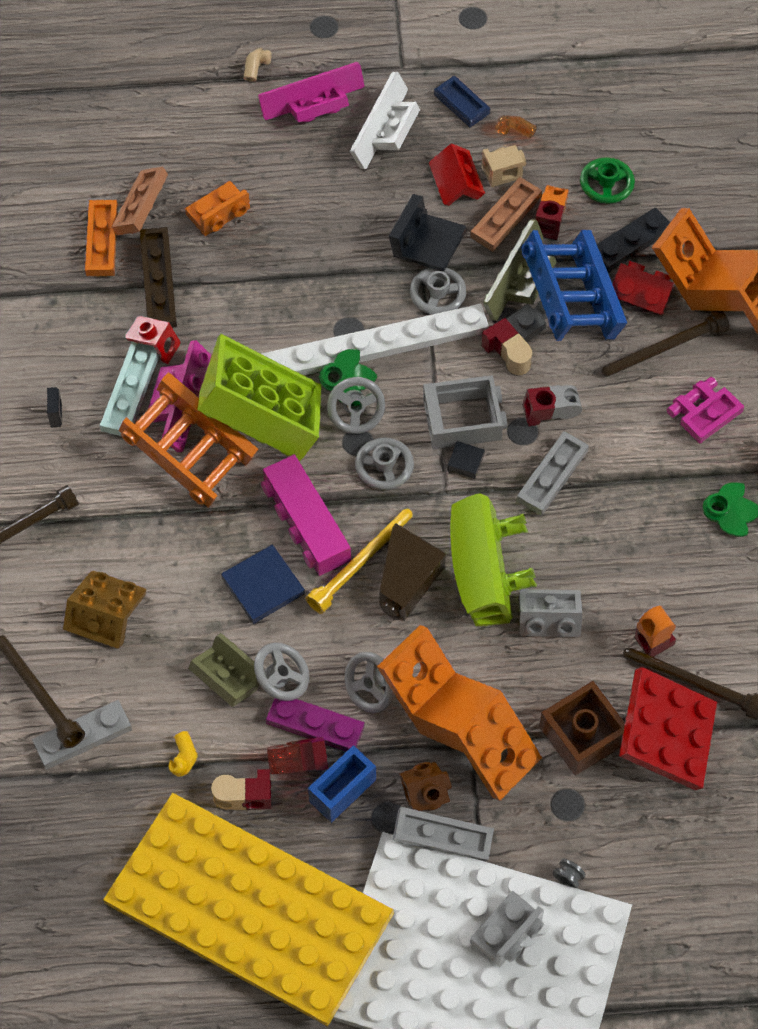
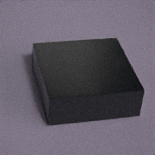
[47,387,62,428]
[447,441,485,479]

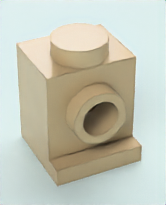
[482,145,526,187]

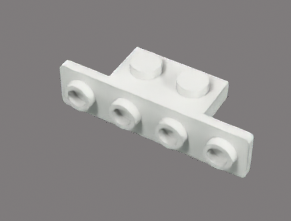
[350,72,420,169]

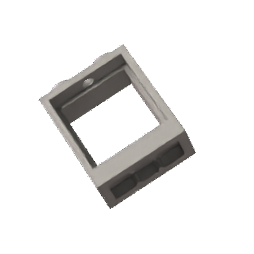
[423,375,507,449]

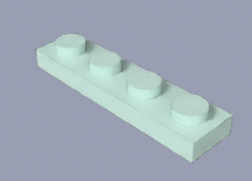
[100,342,159,436]

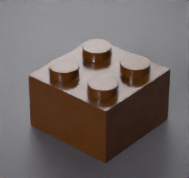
[539,681,625,776]

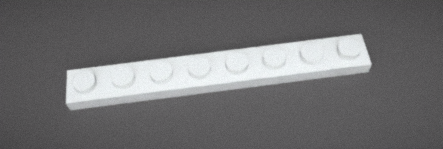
[262,304,489,375]

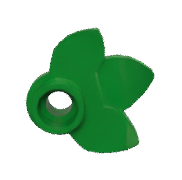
[319,349,377,406]
[702,482,758,537]

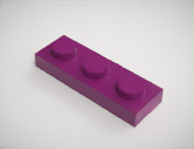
[266,698,365,752]

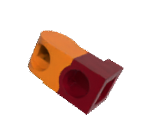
[535,185,569,240]
[634,605,676,657]

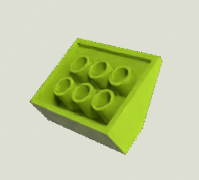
[198,334,321,461]

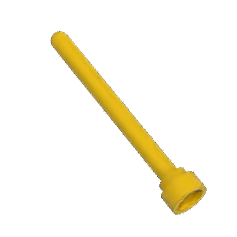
[305,509,413,614]

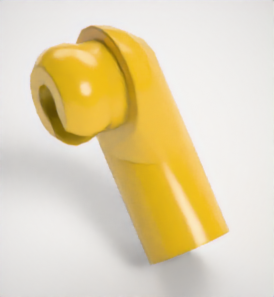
[168,731,198,777]

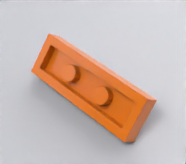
[85,200,118,276]

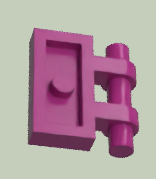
[667,377,744,444]

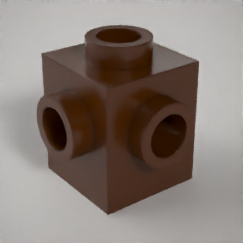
[399,762,452,811]

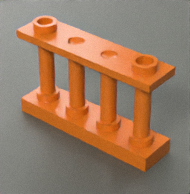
[118,372,259,508]

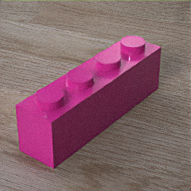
[261,454,351,576]

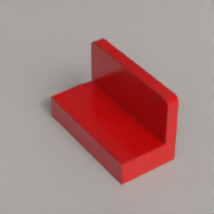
[429,143,485,206]

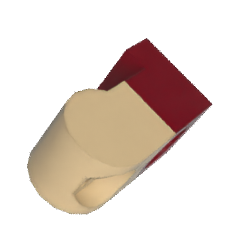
[481,318,532,375]
[211,769,271,810]

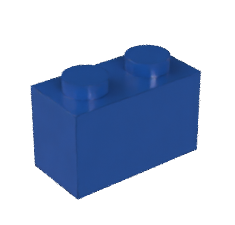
[308,745,376,823]

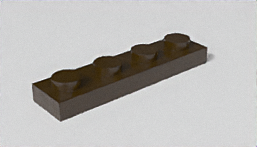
[140,227,177,328]

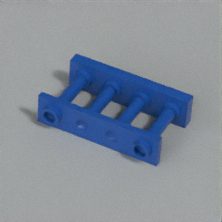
[521,230,627,341]

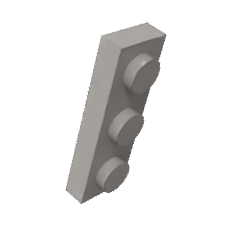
[516,431,589,516]
[32,700,132,770]
[393,807,494,862]

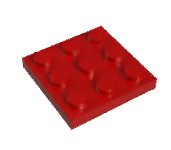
[619,667,717,791]

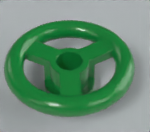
[580,157,635,204]

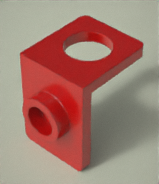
[125,316,181,364]

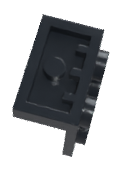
[389,194,466,271]

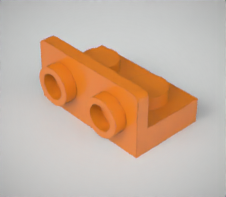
[185,181,250,236]

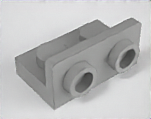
[519,589,582,637]
[470,891,544,968]

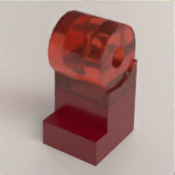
[266,737,328,774]

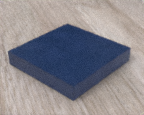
[221,544,305,624]

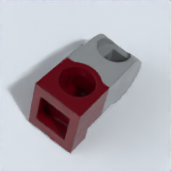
[522,385,582,426]

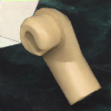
[243,48,272,81]

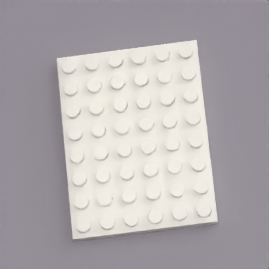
[332,832,632,1029]

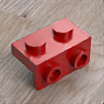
[613,261,676,315]

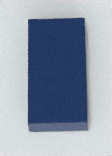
[434,75,490,128]

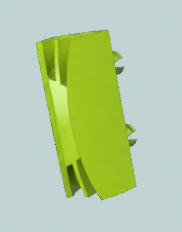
[450,493,537,626]

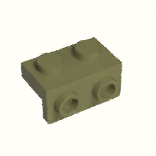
[188,633,259,707]

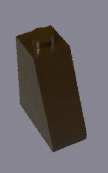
[379,523,446,621]

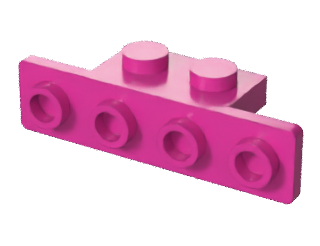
[258,62,365,123]
[148,340,211,452]

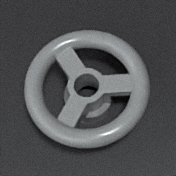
[410,268,466,315]
[327,377,385,434]
[355,437,414,490]
[254,643,310,701]
[345,652,394,713]

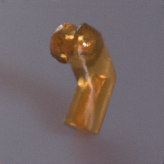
[495,115,537,138]

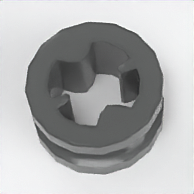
[553,858,586,889]

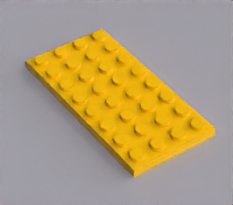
[103,793,394,1027]

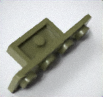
[483,219,556,321]

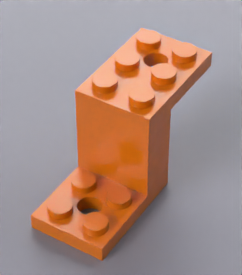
[652,208,758,334]
[377,625,542,801]

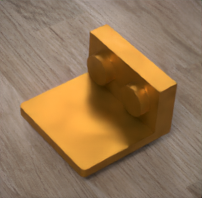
[63,571,146,649]

